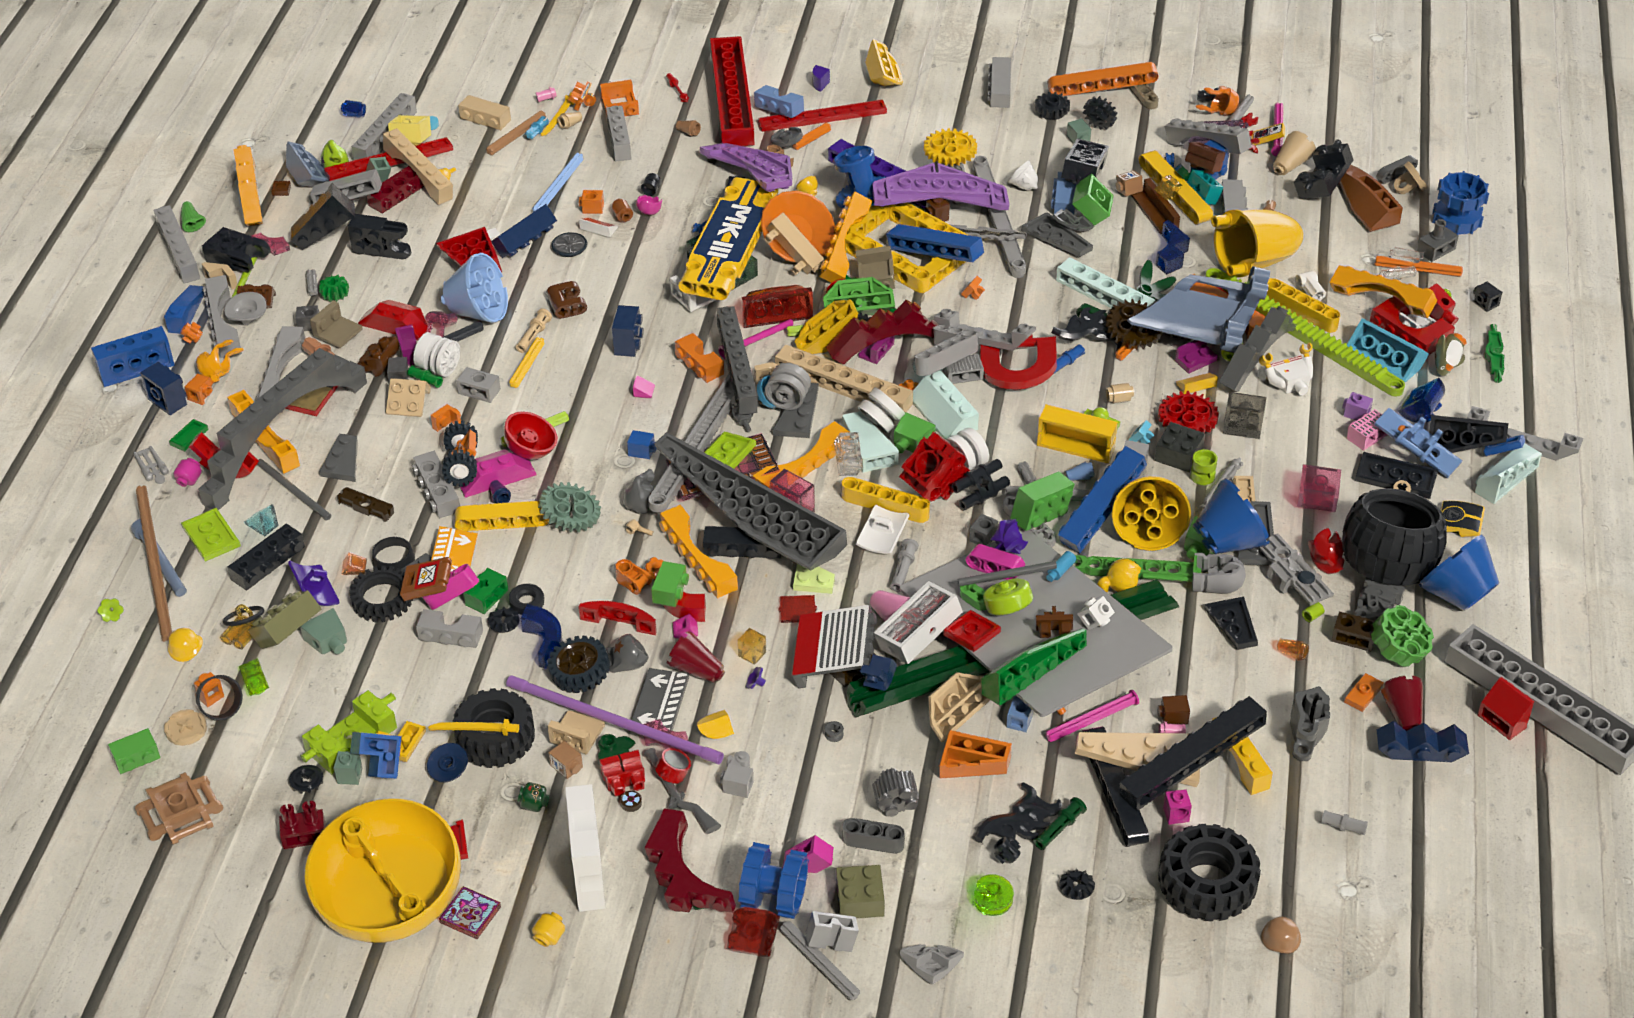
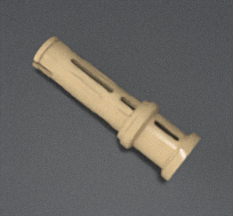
[516,308,552,353]

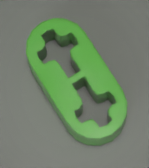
[960,584,987,611]

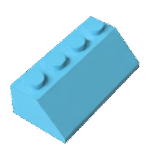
[1347,318,1429,382]

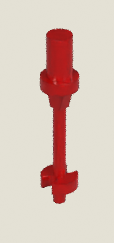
[666,73,689,102]

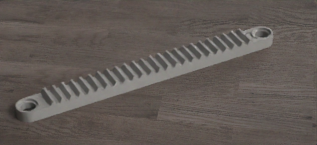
[648,373,736,512]

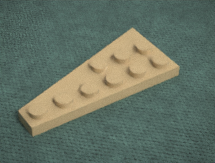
[1075,732,1200,787]

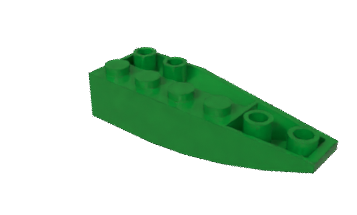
[981,628,1087,706]

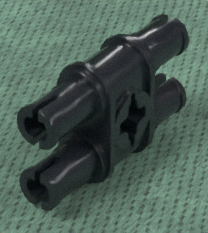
[951,459,1010,510]

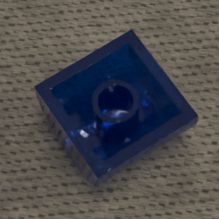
[1398,377,1445,423]

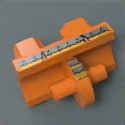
[568,81,596,111]

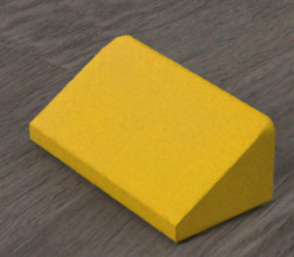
[1176,373,1218,394]

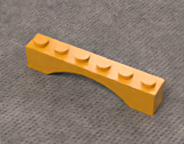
[820,191,872,283]
[1329,265,1437,318]
[227,390,300,474]
[753,421,850,494]
[659,505,738,599]

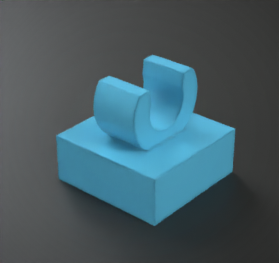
[1129,420,1154,444]

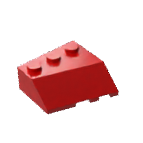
[436,227,502,272]

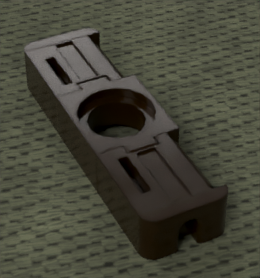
[337,487,394,522]

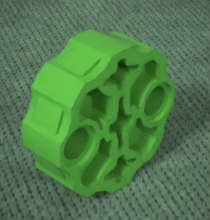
[1371,605,1434,667]

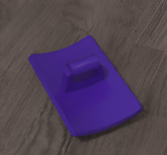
[288,560,340,606]

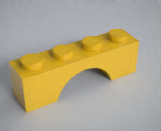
[1212,717,1273,795]

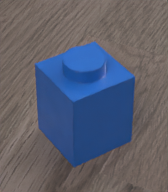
[627,430,657,460]

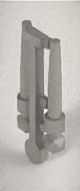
[133,446,169,484]

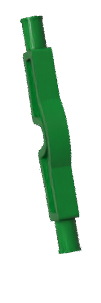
[1484,324,1505,383]

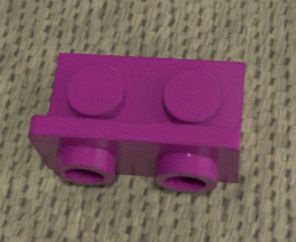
[1175,340,1218,374]

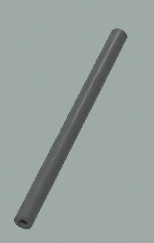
[257,459,332,520]

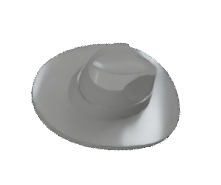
[225,292,267,325]

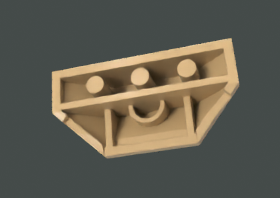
[928,673,990,742]

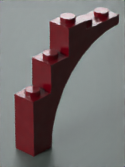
[826,300,938,365]
[644,808,736,913]

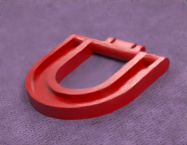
[980,334,1057,389]

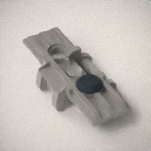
[1258,533,1334,605]

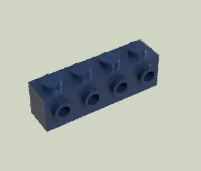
[491,204,558,258]

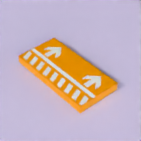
[431,526,478,571]

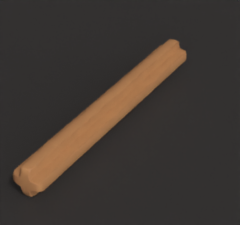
[486,110,546,155]

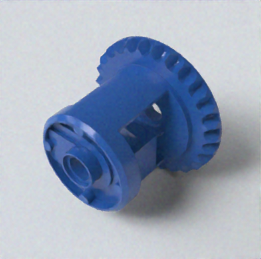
[833,145,886,209]

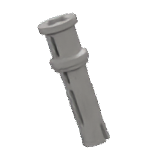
[890,538,919,592]

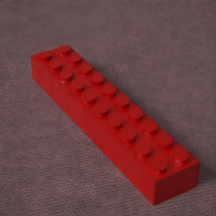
[710,36,755,146]

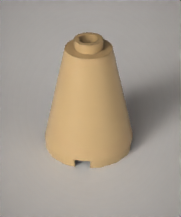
[1273,131,1316,175]

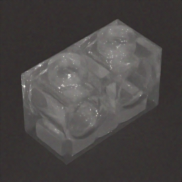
[834,432,863,476]

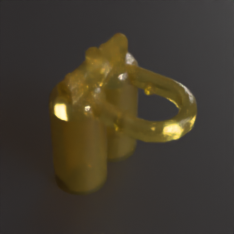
[220,604,254,650]

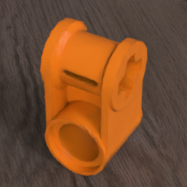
[615,559,653,595]

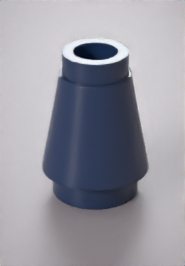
[490,480,511,503]

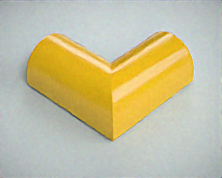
[376,721,426,762]

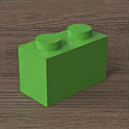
[651,561,689,607]
[108,728,161,774]

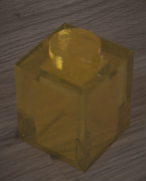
[1154,175,1183,200]
[737,628,766,665]

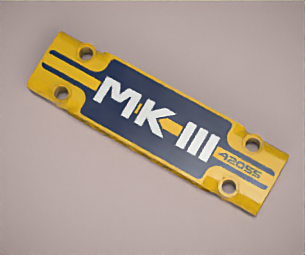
[678,177,778,300]

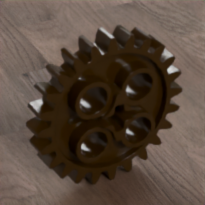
[1105,299,1162,350]

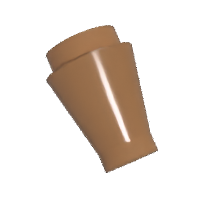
[676,120,701,136]

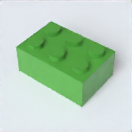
[1010,471,1075,531]

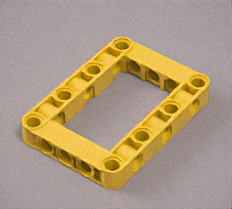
[835,202,968,293]

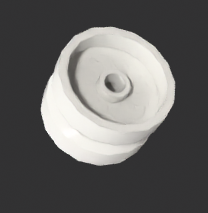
[857,387,905,433]
[945,428,989,472]

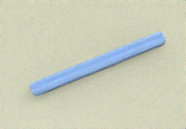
[532,153,584,212]

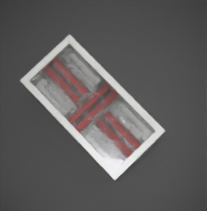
[873,581,963,664]

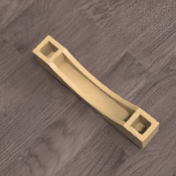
[383,128,453,205]

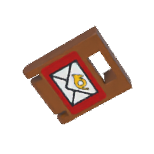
[400,557,452,601]

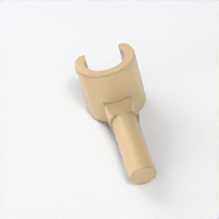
[626,519,654,536]

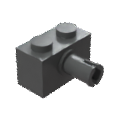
[1417,219,1459,262]

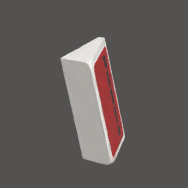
[579,217,618,237]

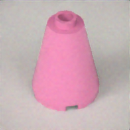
[870,590,910,622]

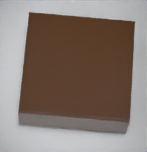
[271,181,291,196]

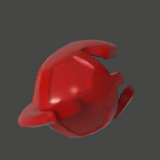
[1307,528,1345,574]

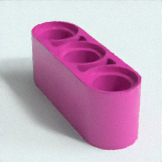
[966,544,1025,580]
[422,564,479,610]

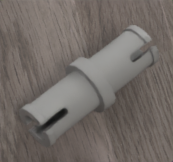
[1321,810,1368,835]

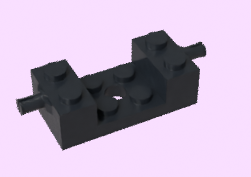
[1061,138,1109,185]
[1294,139,1354,199]

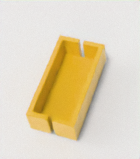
[1037,404,1118,464]

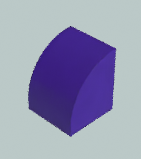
[812,65,830,92]

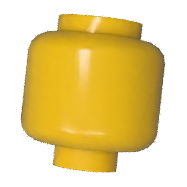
[532,912,565,947]

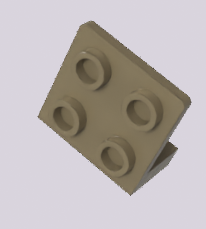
[310,300,363,348]

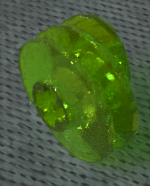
[973,874,1014,916]

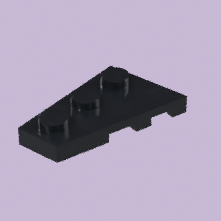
[1205,596,1258,650]

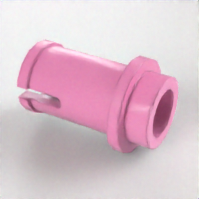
[535,87,557,102]
[1158,721,1186,733]

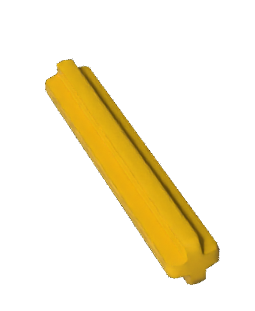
[509,337,545,388]

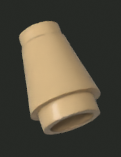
[558,112,583,129]

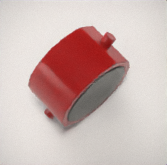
[655,748,691,784]

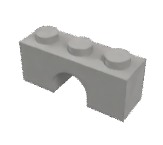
[416,609,483,648]

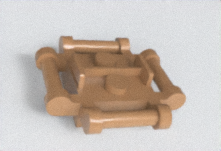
[135,772,223,845]

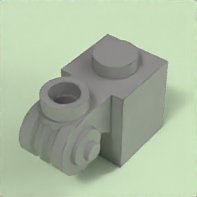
[720,751,754,798]

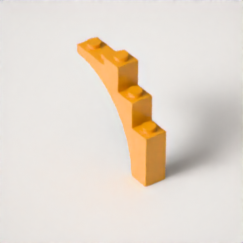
[233,145,263,226]

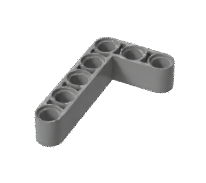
[915,325,978,376]

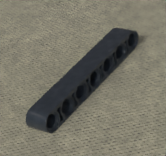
[1082,726,1149,847]

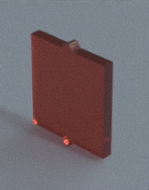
[779,595,817,623]

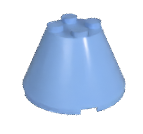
[441,253,508,323]

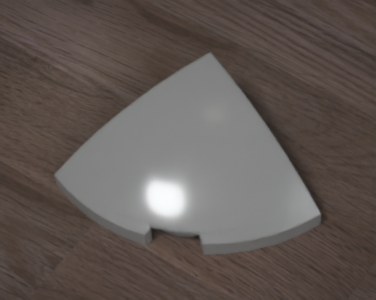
[900,944,964,984]

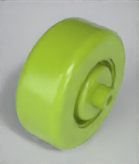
[983,578,1033,616]

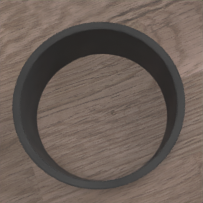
[372,537,415,571]
[196,675,243,721]

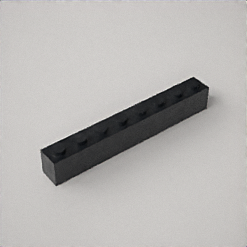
[1120,696,1267,811]

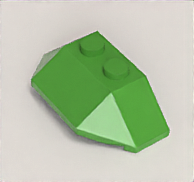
[823,277,895,316]

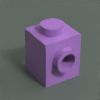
[1342,392,1373,421]

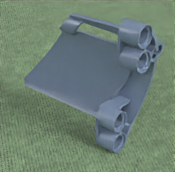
[1127,266,1270,353]

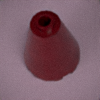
[666,631,725,683]
[1381,676,1423,731]

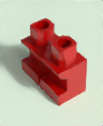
[600,750,645,796]

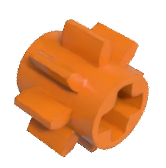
[180,322,203,344]

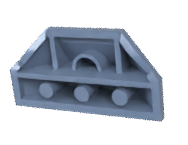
[286,141,329,187]

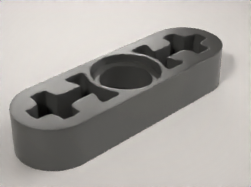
[1376,155,1418,184]

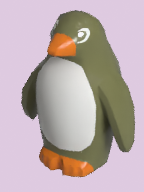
[1435,333,1467,376]

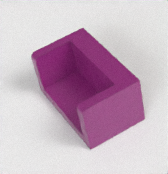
[395,325,417,366]

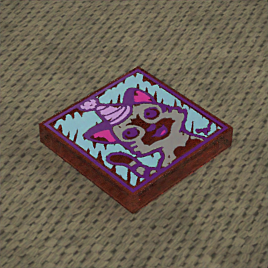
[439,886,501,939]

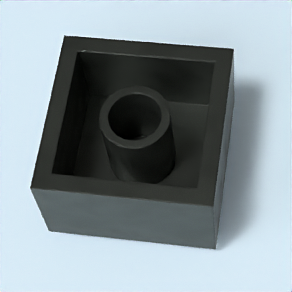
[1155,422,1205,473]

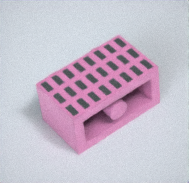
[1347,409,1388,451]

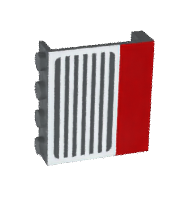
[792,605,877,689]

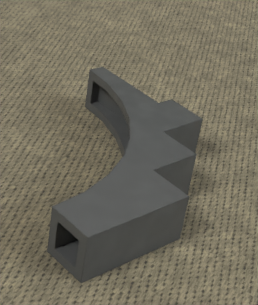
[1219,306,1297,391]

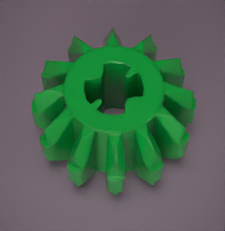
[319,274,349,302]

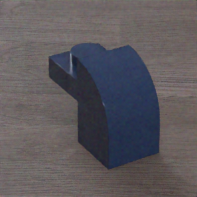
[860,654,897,691]

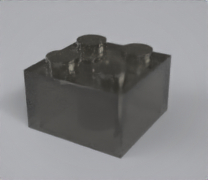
[1223,392,1267,439]

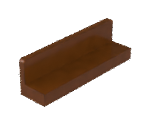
[1131,178,1180,234]

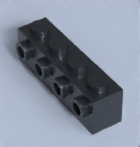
[227,523,305,591]

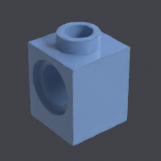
[1007,696,1034,733]

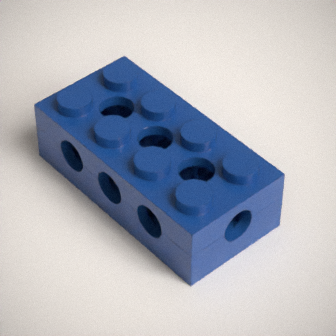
[91,326,175,387]

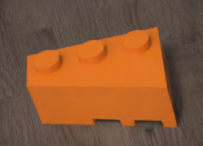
[939,730,1012,778]

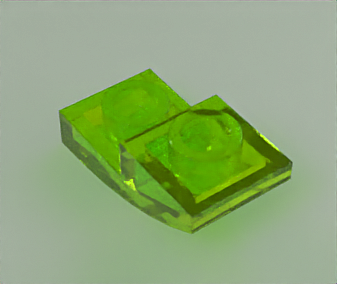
[239,658,269,696]

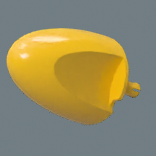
[1211,209,1304,278]

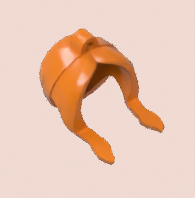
[1196,86,1239,115]

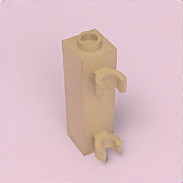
[764,213,824,275]

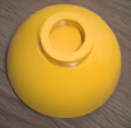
[796,176,818,196]

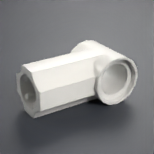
[1295,271,1326,301]

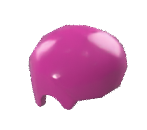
[636,195,663,215]

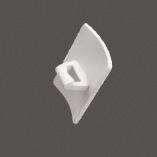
[856,505,909,554]

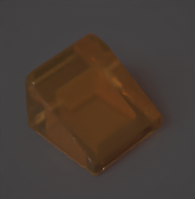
[341,552,367,575]

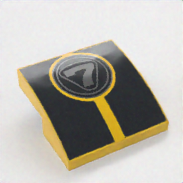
[1441,501,1485,537]

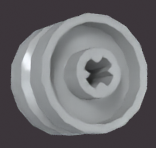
[765,363,811,410]

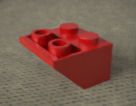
[1477,677,1534,740]

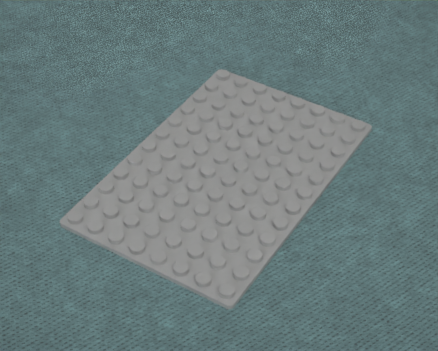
[900,528,1173,717]

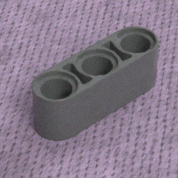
[843,818,905,854]

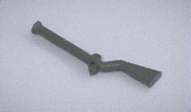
[644,748,721,834]

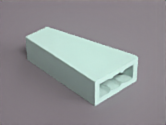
[842,411,899,473]

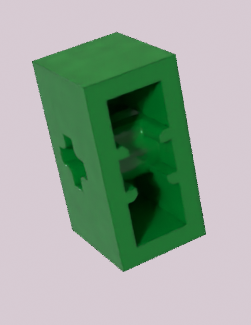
[463,568,508,615]

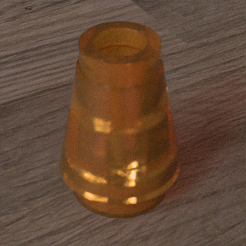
[1277,638,1309,661]

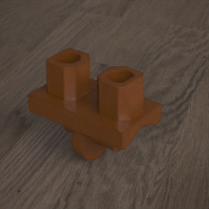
[1036,606,1073,638]

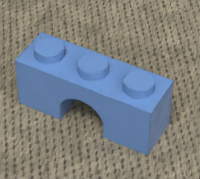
[754,85,804,118]

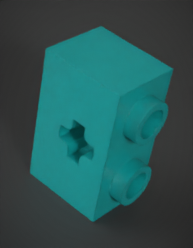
[1187,170,1223,205]

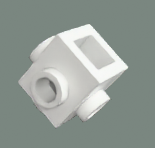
[1077,596,1115,630]

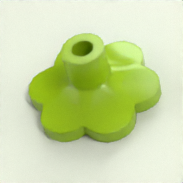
[98,598,124,622]

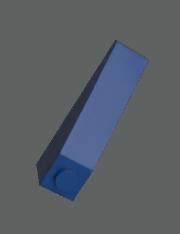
[164,285,204,334]

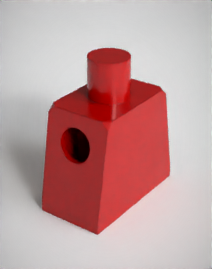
[1429,283,1459,325]

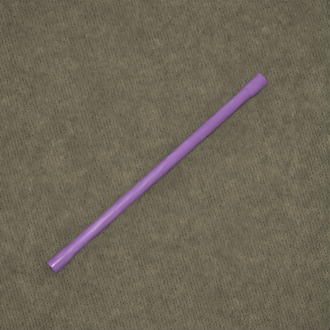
[506,675,724,765]

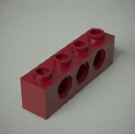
[367,166,424,214]

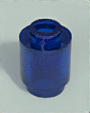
[341,100,366,118]

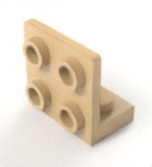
[386,378,431,417]
[548,710,605,754]

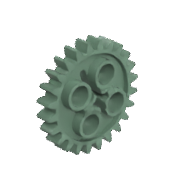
[538,482,601,532]

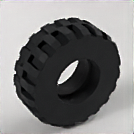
[1158,823,1261,922]

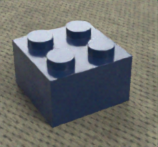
[612,305,644,357]
[140,362,187,416]

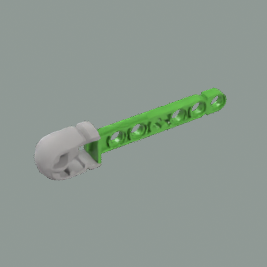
[1075,553,1246,594]

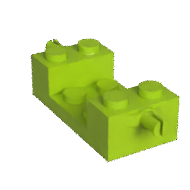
[301,690,397,775]

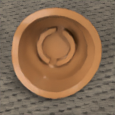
[1261,916,1301,954]

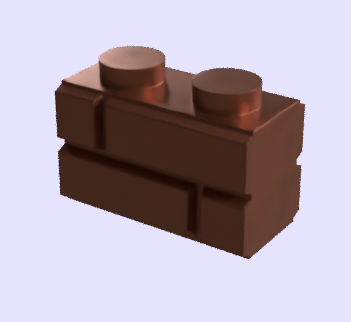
[1185,142,1226,174]

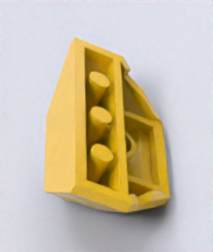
[865,39,903,86]
[794,299,858,354]

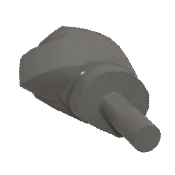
[732,405,754,432]

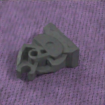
[1354,578,1405,620]

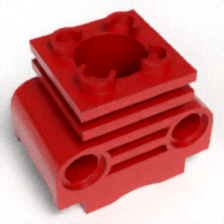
[899,431,970,502]

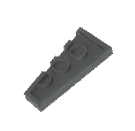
[1021,212,1093,257]
[773,383,819,438]

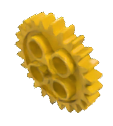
[924,128,977,167]

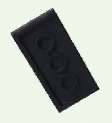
[1355,452,1438,499]

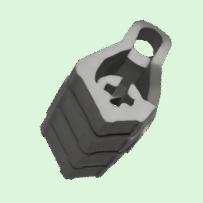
[1290,686,1330,761]

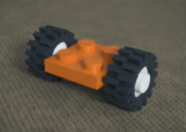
[442,420,478,487]

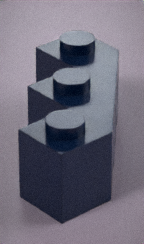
[1376,721,1469,763]

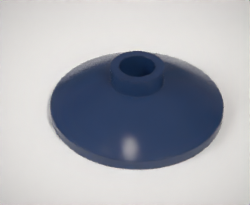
[427,743,468,782]

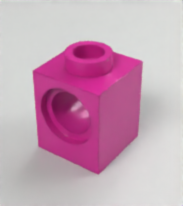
[1163,789,1192,825]

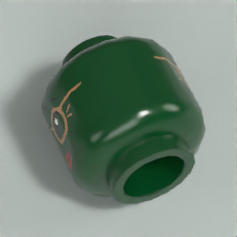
[517,782,550,812]

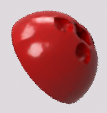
[503,411,558,460]

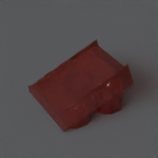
[726,907,780,957]

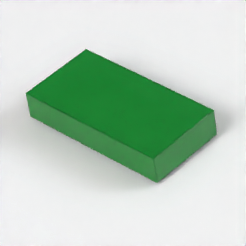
[169,419,209,452]

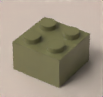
[836,865,885,919]

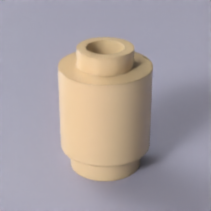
[1106,383,1134,403]

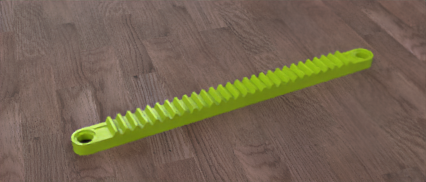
[1205,268,1405,397]

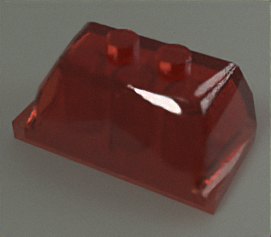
[741,285,813,328]

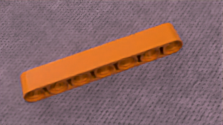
[1047,62,1159,96]

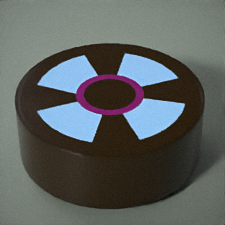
[620,790,642,812]

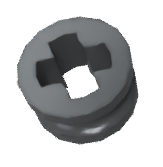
[825,721,844,742]

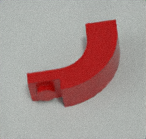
[189,432,259,478]
[663,592,706,622]

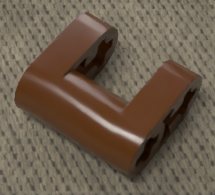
[546,281,587,319]

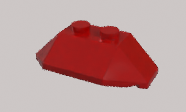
[358,300,429,341]

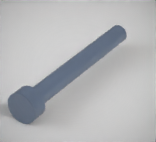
[131,519,187,597]

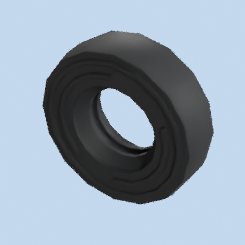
[509,583,544,615]

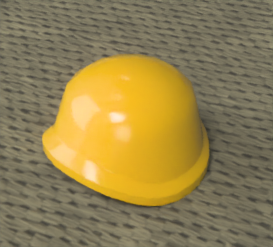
[168,628,203,662]

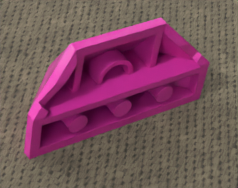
[460,449,536,498]

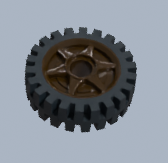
[548,635,610,693]

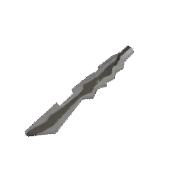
[949,224,1027,241]

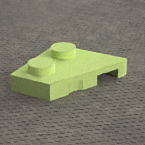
[793,564,835,594]

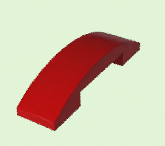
[579,601,657,636]

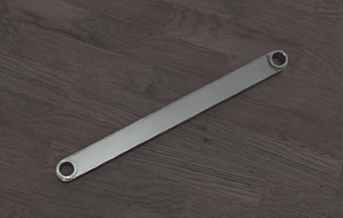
[973,156,1026,278]

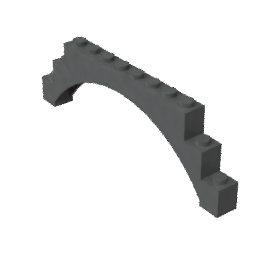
[198,348,367,510]

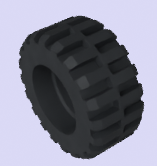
[453,688,535,768]

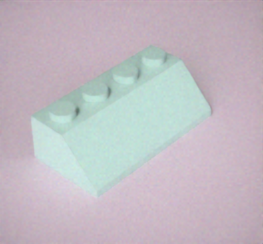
[913,370,979,439]

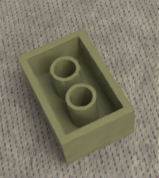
[248,590,322,649]

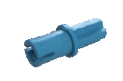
[525,116,549,139]

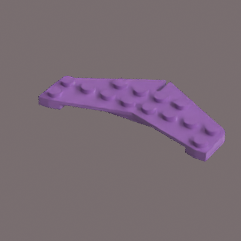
[700,143,793,192]
[872,163,1010,211]

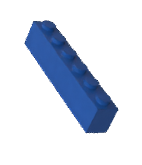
[886,224,984,263]
[1058,446,1147,554]

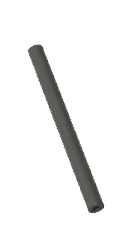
[957,561,1057,587]

